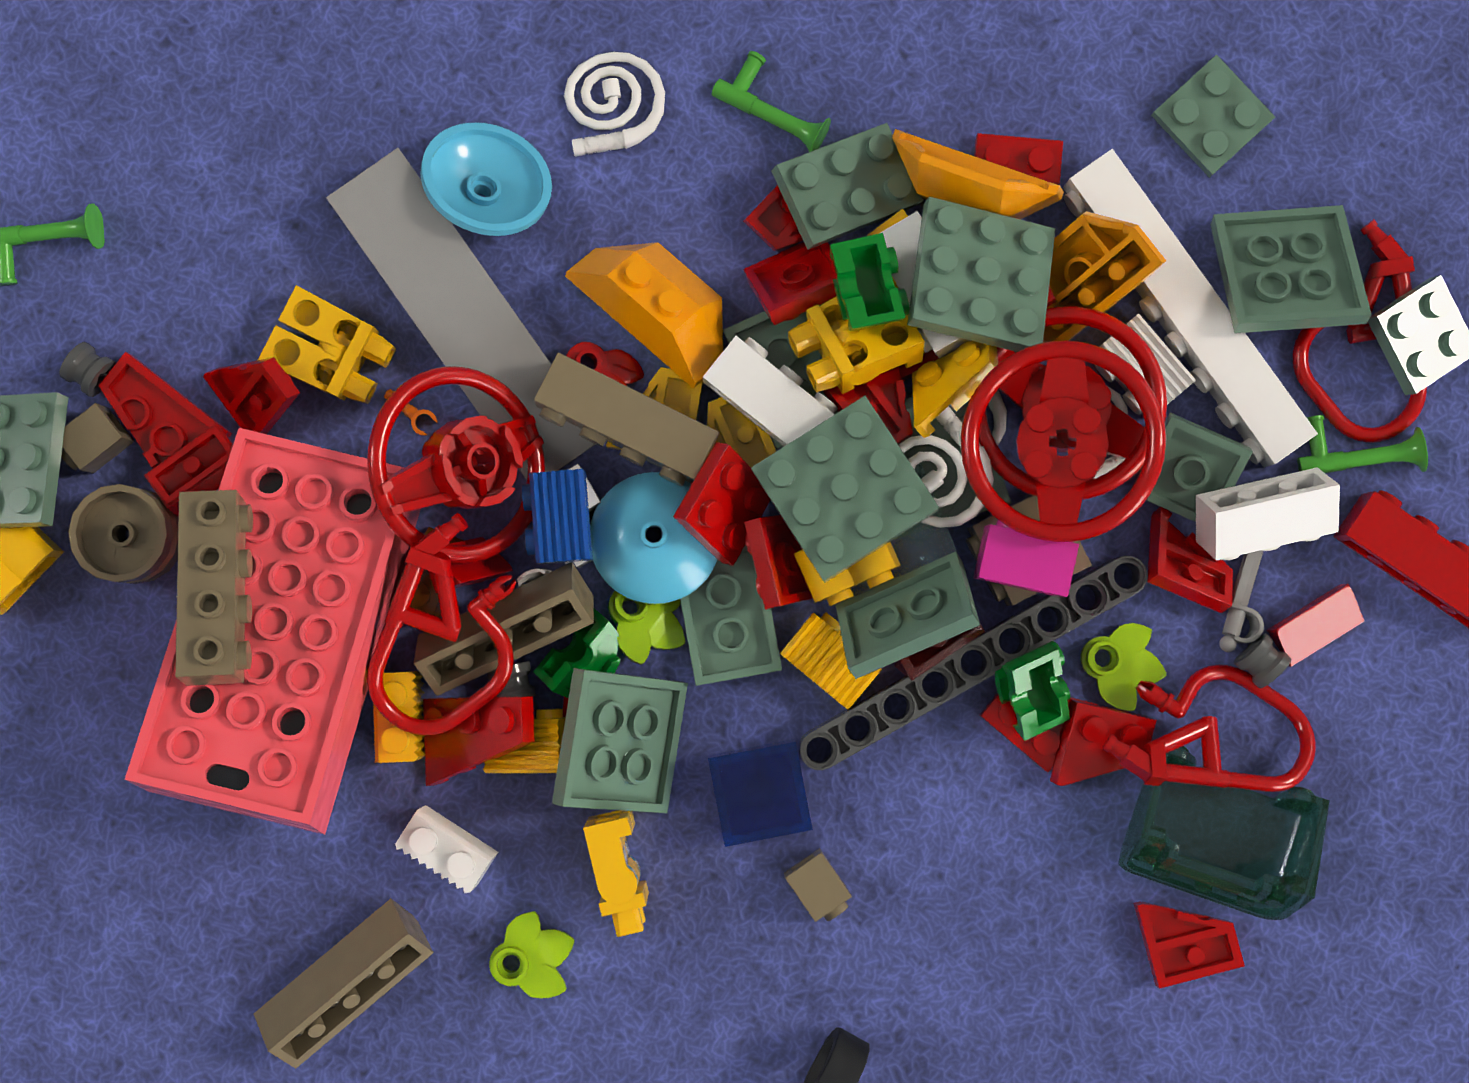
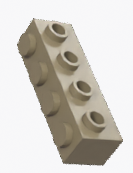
[534,352,719,486]
[175,490,253,686]
[414,562,594,696]
[254,898,434,1069]

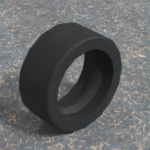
[804,1027,870,1083]

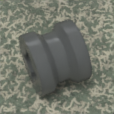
[59,342,116,397]
[1234,633,1292,688]
[487,661,537,697]

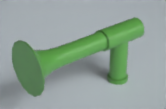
[712,51,831,152]
[0,204,105,286]
[1297,415,1428,473]

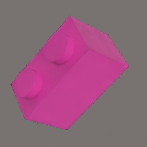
[973,520,1079,597]

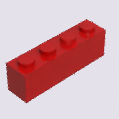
[1333,490,1469,628]

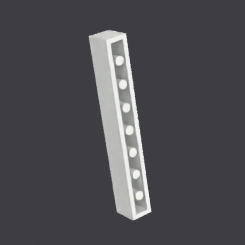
[1063,149,1318,468]

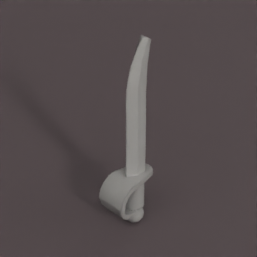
[1219,550,1264,652]

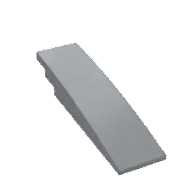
[326,148,596,480]

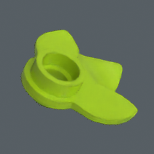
[608,591,685,665]
[1080,623,1167,711]
[489,911,575,999]

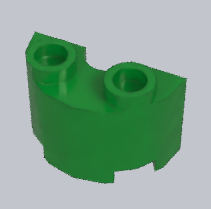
[830,233,910,331]
[533,608,620,698]
[995,641,1070,741]

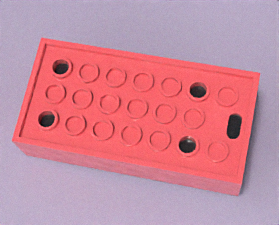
[124,428,421,835]

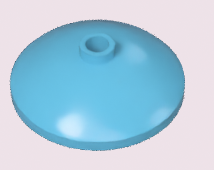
[420,123,552,236]
[590,472,717,604]

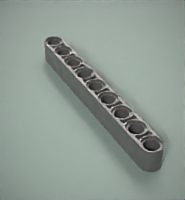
[798,556,1148,770]

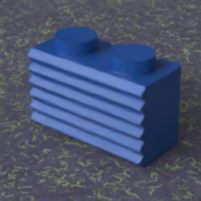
[522,469,593,565]

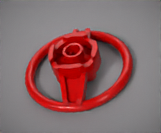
[968,306,1167,500]
[961,340,1166,542]
[367,366,545,564]

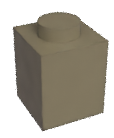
[61,403,135,473]
[784,848,852,922]

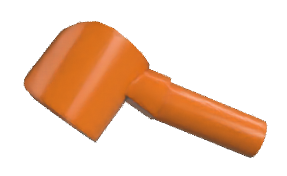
[384,389,438,435]

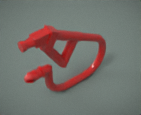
[1293,219,1427,443]
[367,513,517,735]
[1102,664,1316,792]

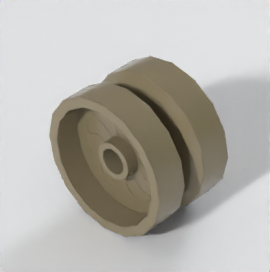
[68,484,179,584]

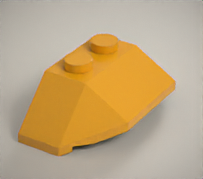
[892,129,1064,220]
[1043,211,1166,343]
[565,242,723,389]

